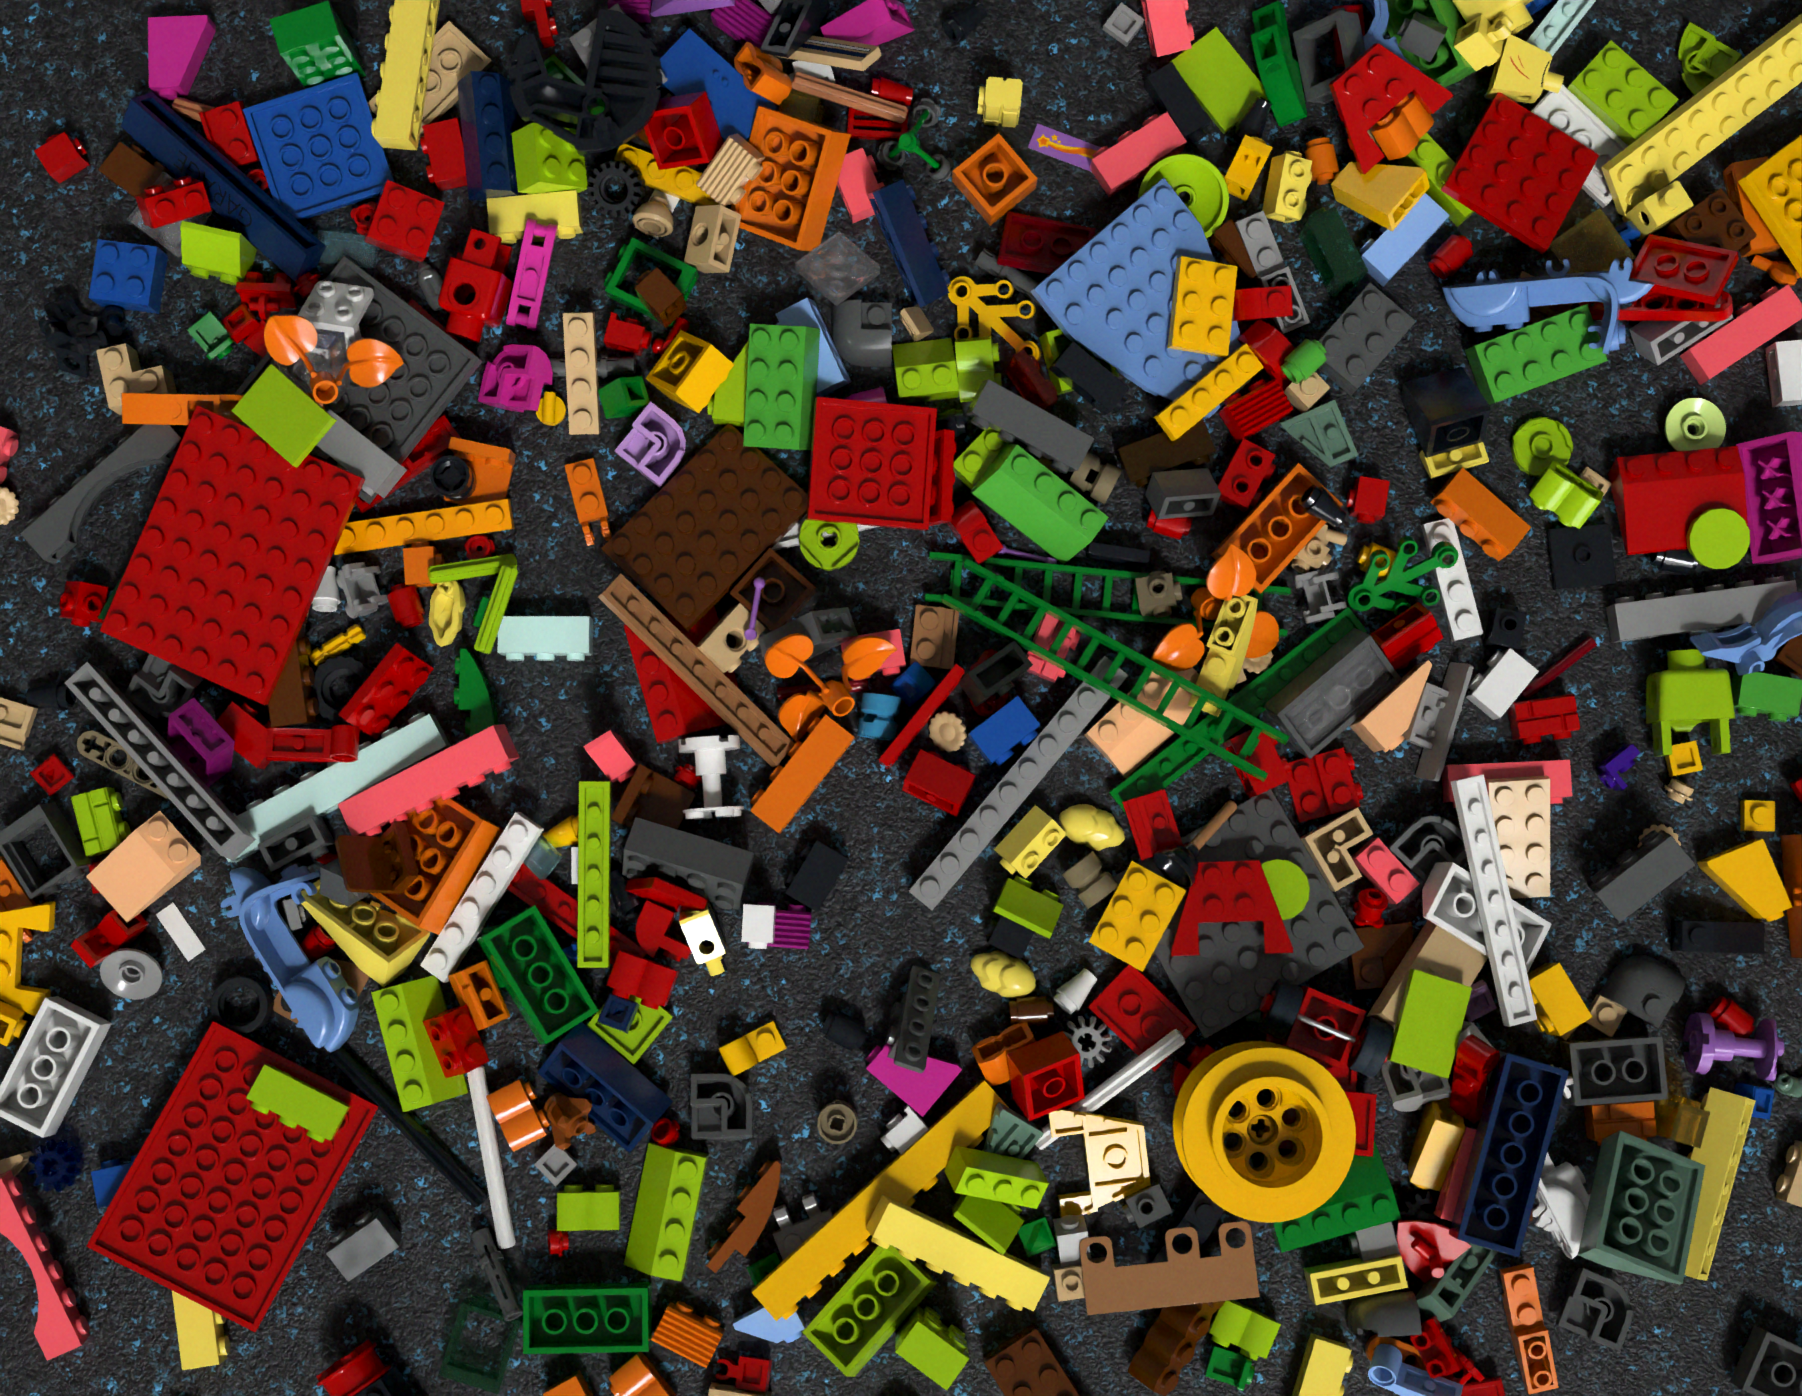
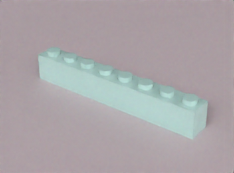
[226,712,451,863]

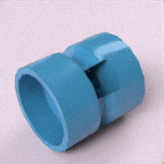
[857,693,901,741]

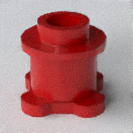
[1352,888,1389,928]

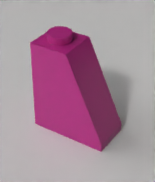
[820,0,915,46]
[148,15,216,100]
[866,1043,962,1117]

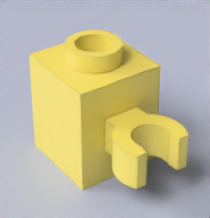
[1454,14,1513,71]

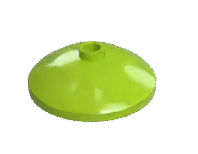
[1138,153,1229,239]

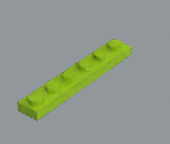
[577,781,611,968]

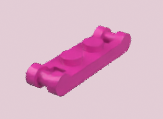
[506,218,558,331]

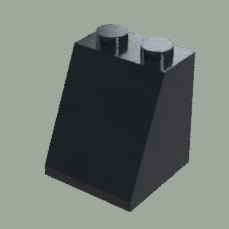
[1401,367,1491,458]

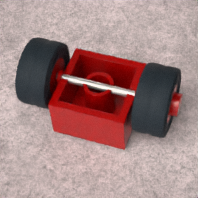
[1258,979,1394,1077]

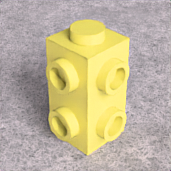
[1262,151,1312,223]
[994,805,1067,879]

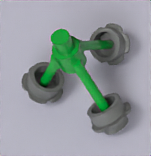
[877,98,954,183]

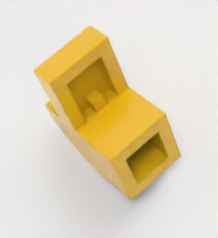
[1224,135,1273,201]

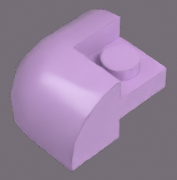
[615,401,686,487]

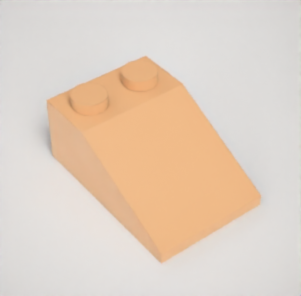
[1350,660,1432,753]
[86,811,201,923]

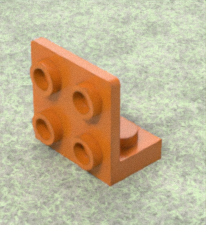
[444,437,516,505]

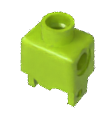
[1646,649,1735,757]

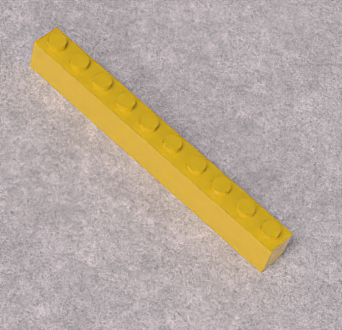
[751,1080,1009,1321]

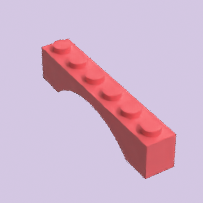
[0,1170,90,1361]

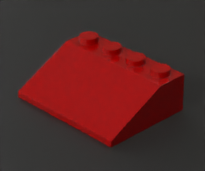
[1608,446,1748,555]
[623,605,739,744]

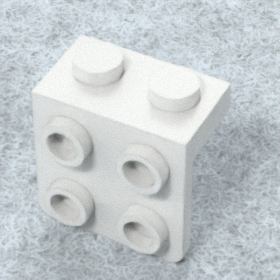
[298,280,374,353]

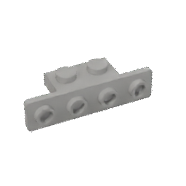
[1402,662,1474,782]

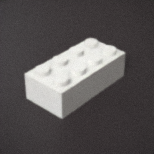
[0,996,112,1138]

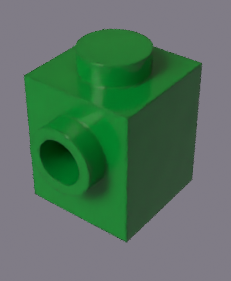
[598,376,650,419]

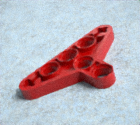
[1579,290,1733,322]

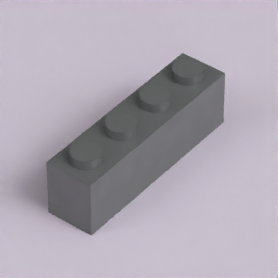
[966,379,1095,474]

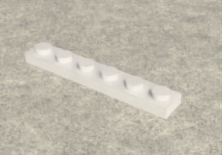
[420,812,544,983]

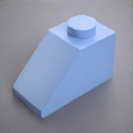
[733,1305,806,1344]

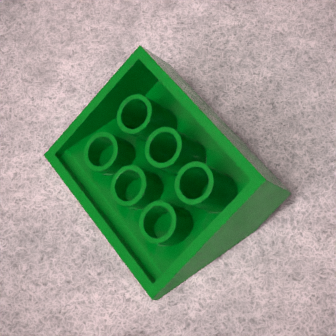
[1250,1140,1401,1253]

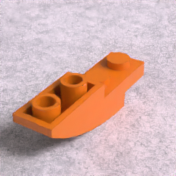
[121,393,244,425]
[1499,1263,1559,1395]

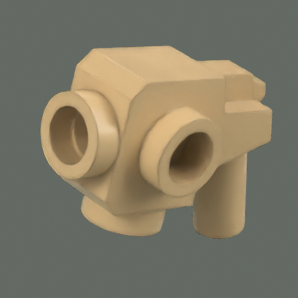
[1291,524,1347,574]

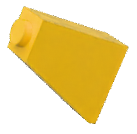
[1331,162,1430,232]
[1697,839,1792,922]
[1408,1097,1465,1191]

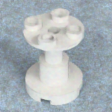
[678,735,744,820]

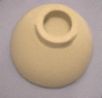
[632,197,674,237]

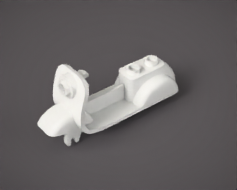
[1484,1064,1591,1259]

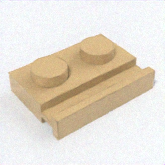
[0,697,38,750]

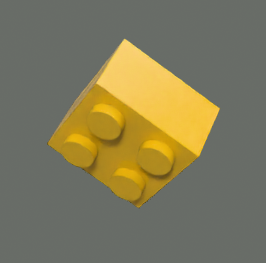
[645,330,734,413]
[1528,963,1592,1036]

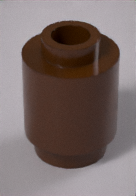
[1009,995,1054,1027]

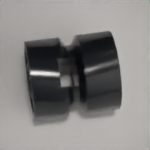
[430,455,477,501]

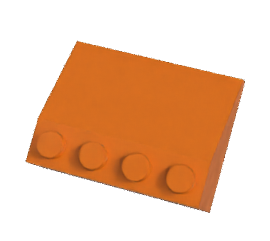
[730,106,851,252]
[370,797,503,935]

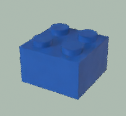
[89,239,168,314]
[968,696,1040,766]

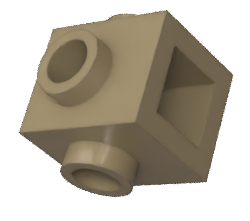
[1135,571,1183,617]

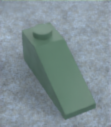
[1416,1243,1498,1322]

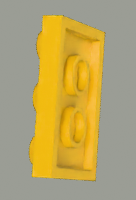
[1167,256,1238,358]
[1088,861,1187,972]

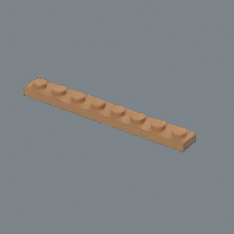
[598,573,795,768]

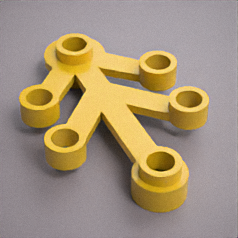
[948,276,1041,365]

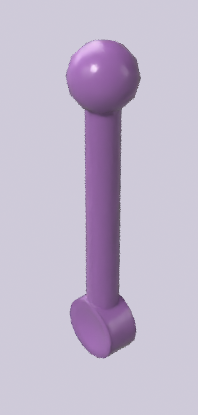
[997,544,1057,564]
[744,577,765,641]

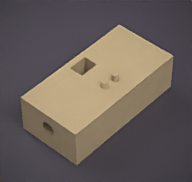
[1367,920,1488,1033]

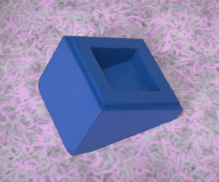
[889,661,935,707]
[1734,1083,1775,1120]

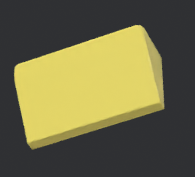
[1419,442,1489,479]

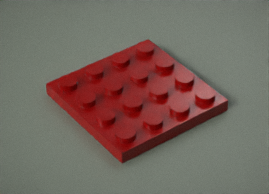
[1441,93,1599,254]
[806,397,937,531]

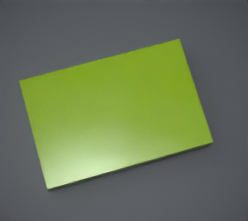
[1170,27,1268,134]
[231,364,337,468]
[1387,969,1472,1079]

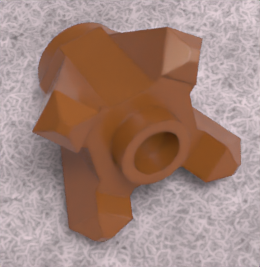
[544,1092,596,1150]

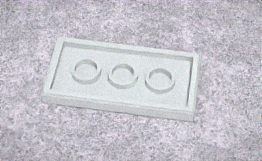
[1531,84,1628,208]

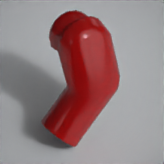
[652,317,690,357]

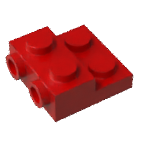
[1286,747,1363,823]

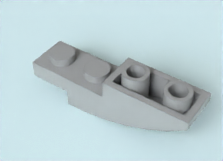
[1234,210,1310,334]

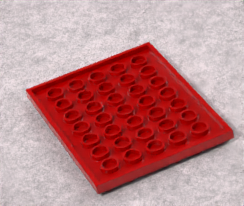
[100,405,365,705]
[86,1021,379,1332]

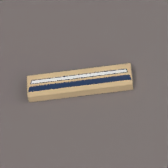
[773,36,881,71]

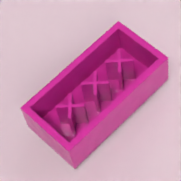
[1736,431,1802,564]

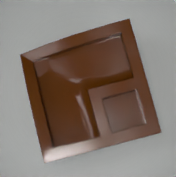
[1348,922,1413,991]

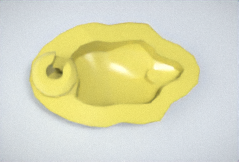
[429,581,466,647]
[1059,804,1125,851]
[970,950,1036,998]

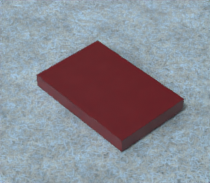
[997,211,1096,275]

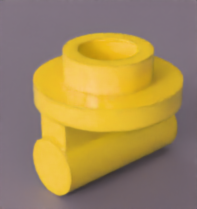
[536,392,566,426]

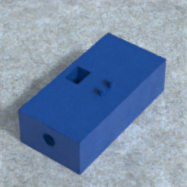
[658,28,778,142]

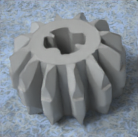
[1063,1015,1112,1068]

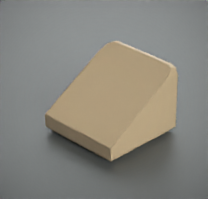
[900,307,934,342]
[0,1151,33,1177]

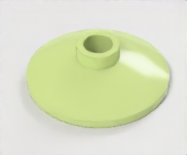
[1665,398,1726,452]

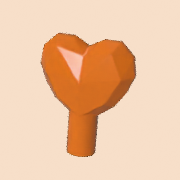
[1751,254,1801,286]

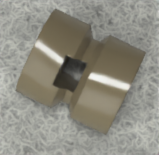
[1068,452,1122,505]
[1062,851,1119,909]
[817,1100,858,1144]

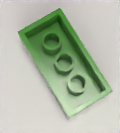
[1465,304,1608,405]
[743,324,820,450]

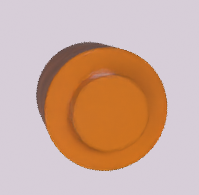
[1304,137,1339,185]

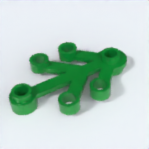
[1347,536,1459,616]

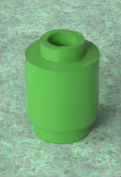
[1281,339,1327,384]

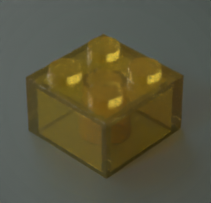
[1549,208,1635,274]

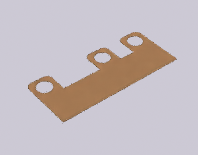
[1079,1221,1260,1315]

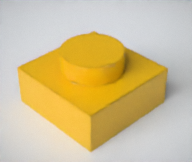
[1665,740,1703,777]
[1740,800,1775,832]

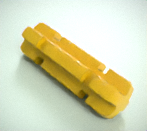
[308,624,366,667]

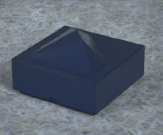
[598,993,640,1034]

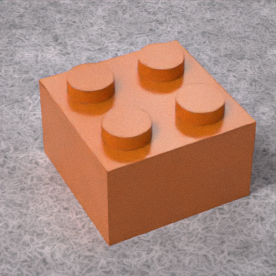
[952,133,1038,226]

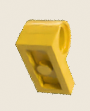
[718,1020,787,1076]

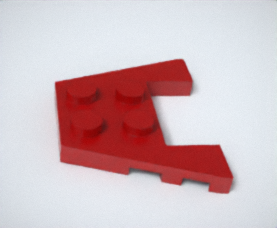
[1329,43,1453,174]
[1171,860,1294,956]

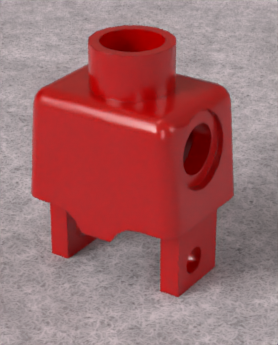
[438,228,514,343]

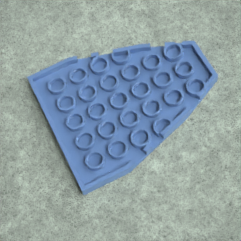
[1030,178,1251,419]

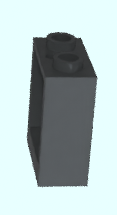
[1293,8,1366,104]
[758,607,858,662]
[0,802,93,900]

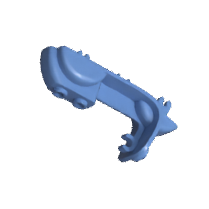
[1442,257,1655,354]
[221,864,359,1052]

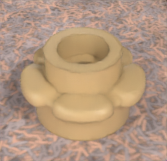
[1664,778,1694,804]

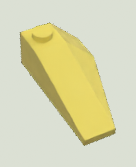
[301,880,430,987]

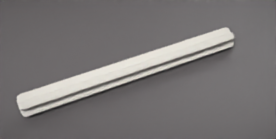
[1035,1029,1185,1150]
[467,1065,516,1249]

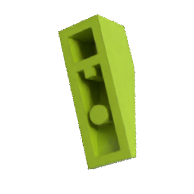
[708,340,749,427]

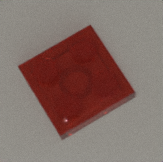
[1005,349,1058,413]

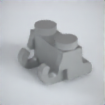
[336,562,388,618]
[1294,570,1347,624]

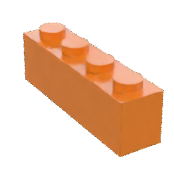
[750,714,855,834]

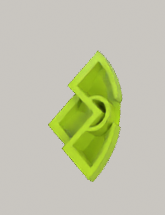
[1678,22,1743,95]

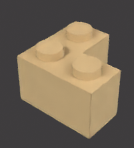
[96,343,177,415]
[1300,807,1373,892]

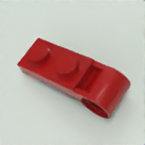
[266,725,360,762]
[1450,1034,1500,1124]

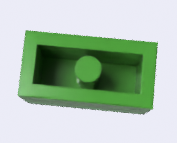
[1731,671,1802,722]

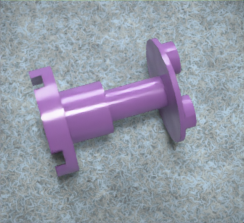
[1683,1012,1784,1081]

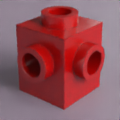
[59,581,108,627]

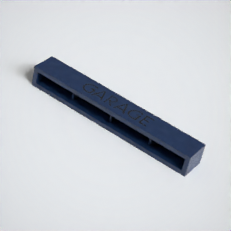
[121,92,326,281]

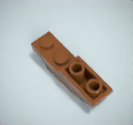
[706,1157,782,1273]

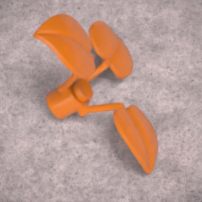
[264,314,404,410]
[1150,543,1279,671]
[764,633,897,742]

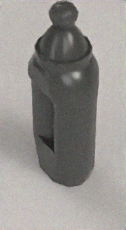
[417,261,443,311]

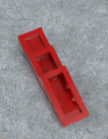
[355,415,462,514]

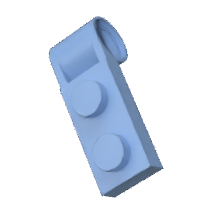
[1368,1344,1464,1396]

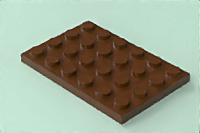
[601,423,808,632]

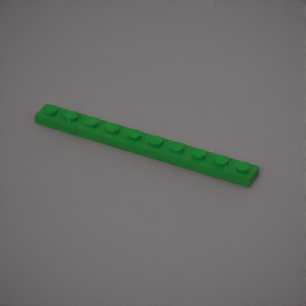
[1109,607,1367,816]

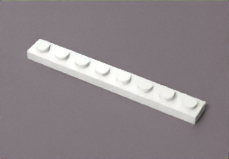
[1450,774,1537,1027]

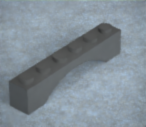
[20,424,183,564]

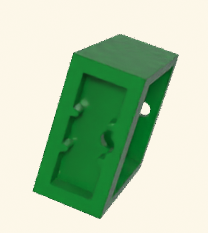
[604,237,699,328]

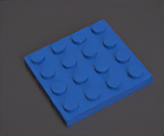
[243,72,395,221]

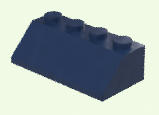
[457,71,526,201]
[867,179,951,308]
[537,1022,673,1153]

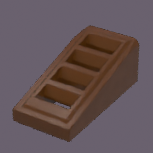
[1210,219,1257,286]

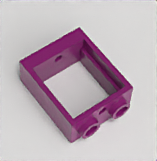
[167,697,235,787]

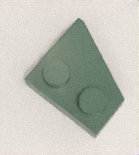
[1281,400,1358,468]
[982,1102,1044,1159]

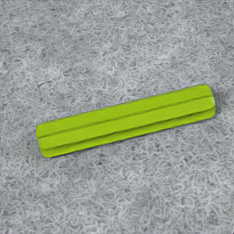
[427,553,517,584]
[474,565,518,654]

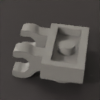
[773,1192,833,1260]

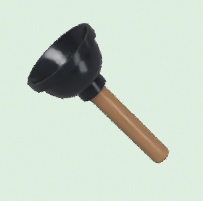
[1153,800,1237,888]

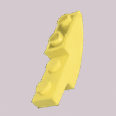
[1188,595,1258,717]

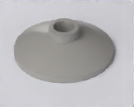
[100,948,163,1000]

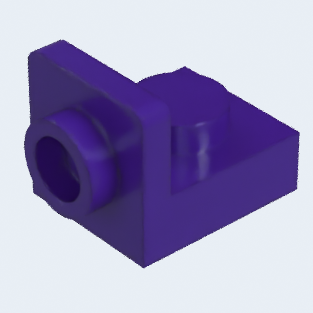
[1596,744,1640,791]

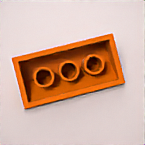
[1210,463,1343,594]

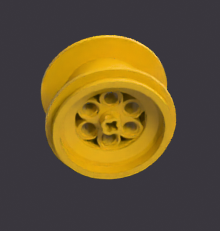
[1172,1041,1356,1223]

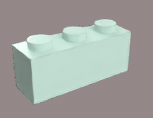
[497,616,593,661]

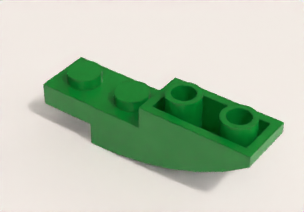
[1251,1,1307,127]
[454,649,499,737]

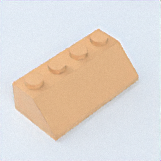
[1084,667,1199,779]

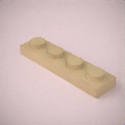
[563,312,601,435]

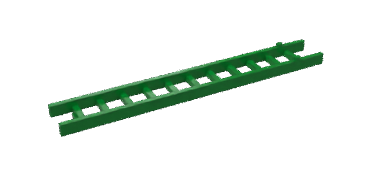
[925,552,1291,637]
[942,558,1290,782]

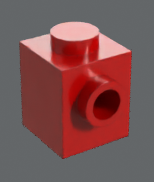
[34,131,90,184]
[1346,476,1390,524]

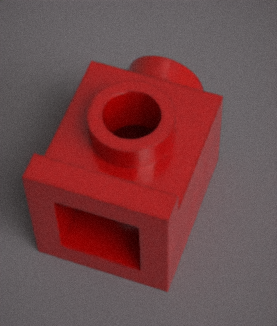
[603,312,652,356]

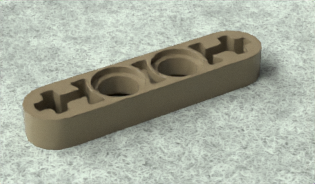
[77,730,169,799]

